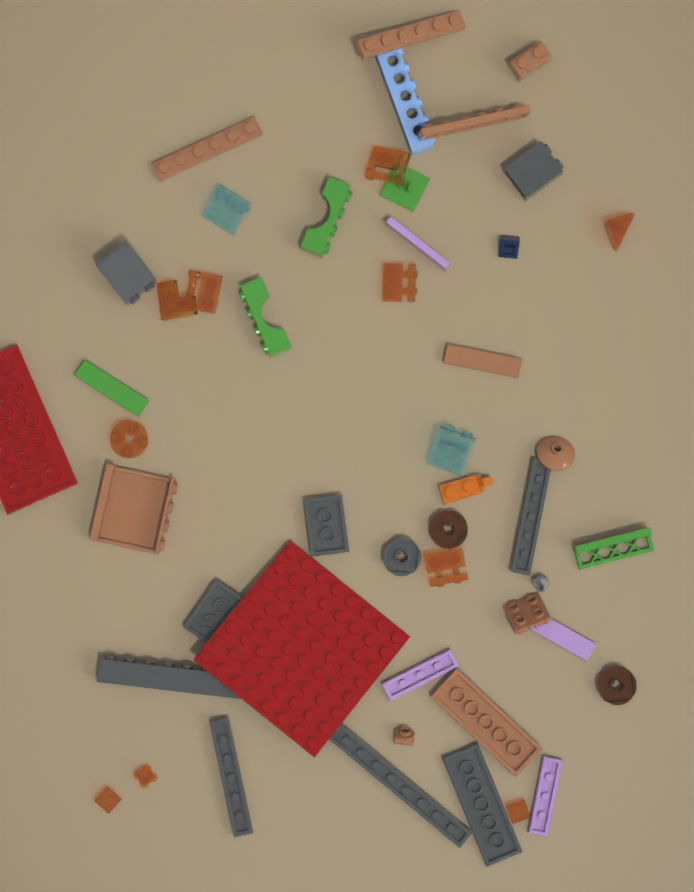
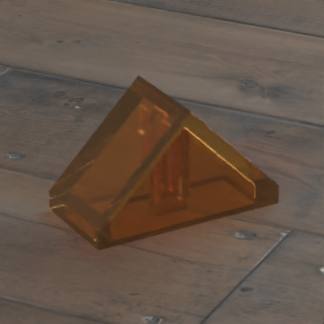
[604,212,635,251]

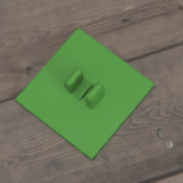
[380,162,430,212]

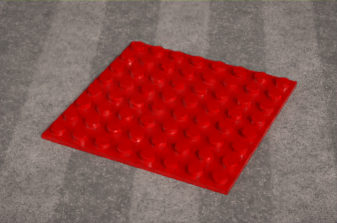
[193,541,410,758]

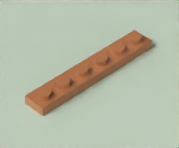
[356,10,466,60]
[418,104,531,141]
[152,116,263,182]

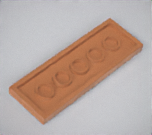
[431,669,542,777]

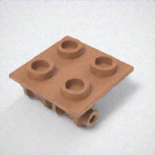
[503,592,551,635]

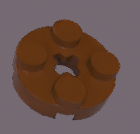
[429,511,468,549]
[597,666,637,705]

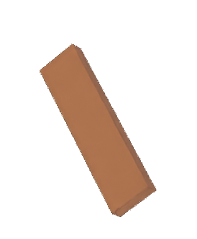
[444,344,522,378]

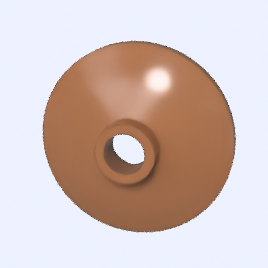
[537,436,575,471]

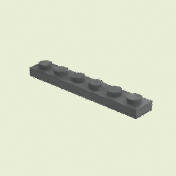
[511,459,551,576]
[210,718,253,837]

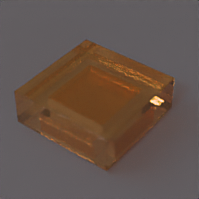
[94,786,122,814]
[506,799,531,824]

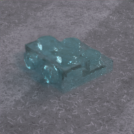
[426,424,476,477]

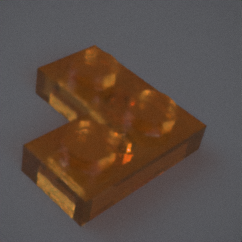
[157,280,198,321]

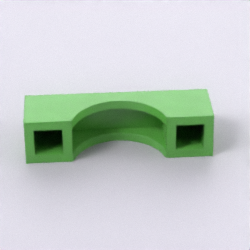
[300,177,352,258]
[239,277,292,358]

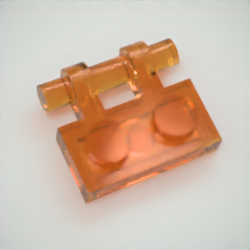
[383,263,418,302]
[424,548,468,588]

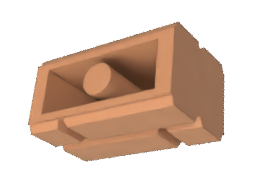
[509,41,552,82]

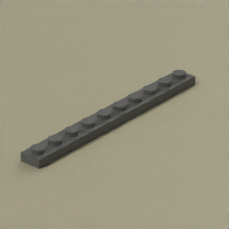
[329,724,472,848]

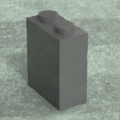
[503,141,563,201]

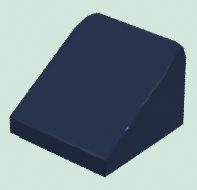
[499,235,520,259]

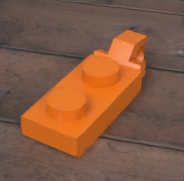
[439,475,493,504]

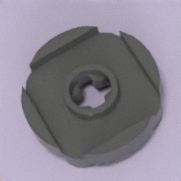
[383,538,421,576]

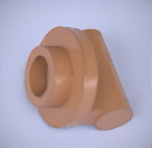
[394,726,415,746]

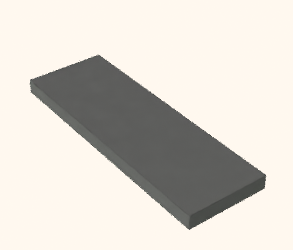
[442,743,523,867]

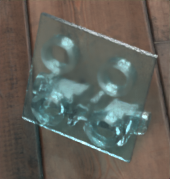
[202,184,251,236]

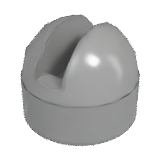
[532,575,549,592]

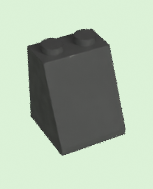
[95,240,157,305]

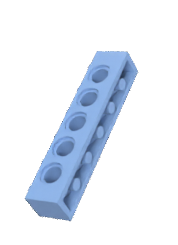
[375,48,436,156]

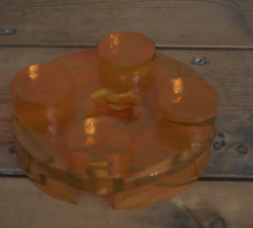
[110,420,149,459]

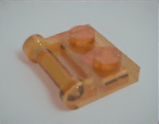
[365,146,411,186]
[182,270,223,314]

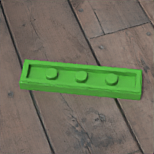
[74,360,149,417]

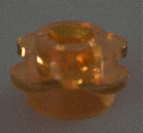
[134,765,157,788]

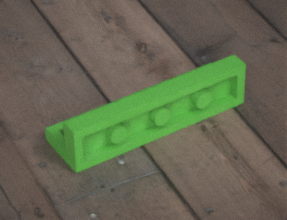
[574,527,654,570]

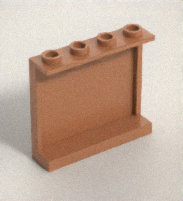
[90,464,178,555]

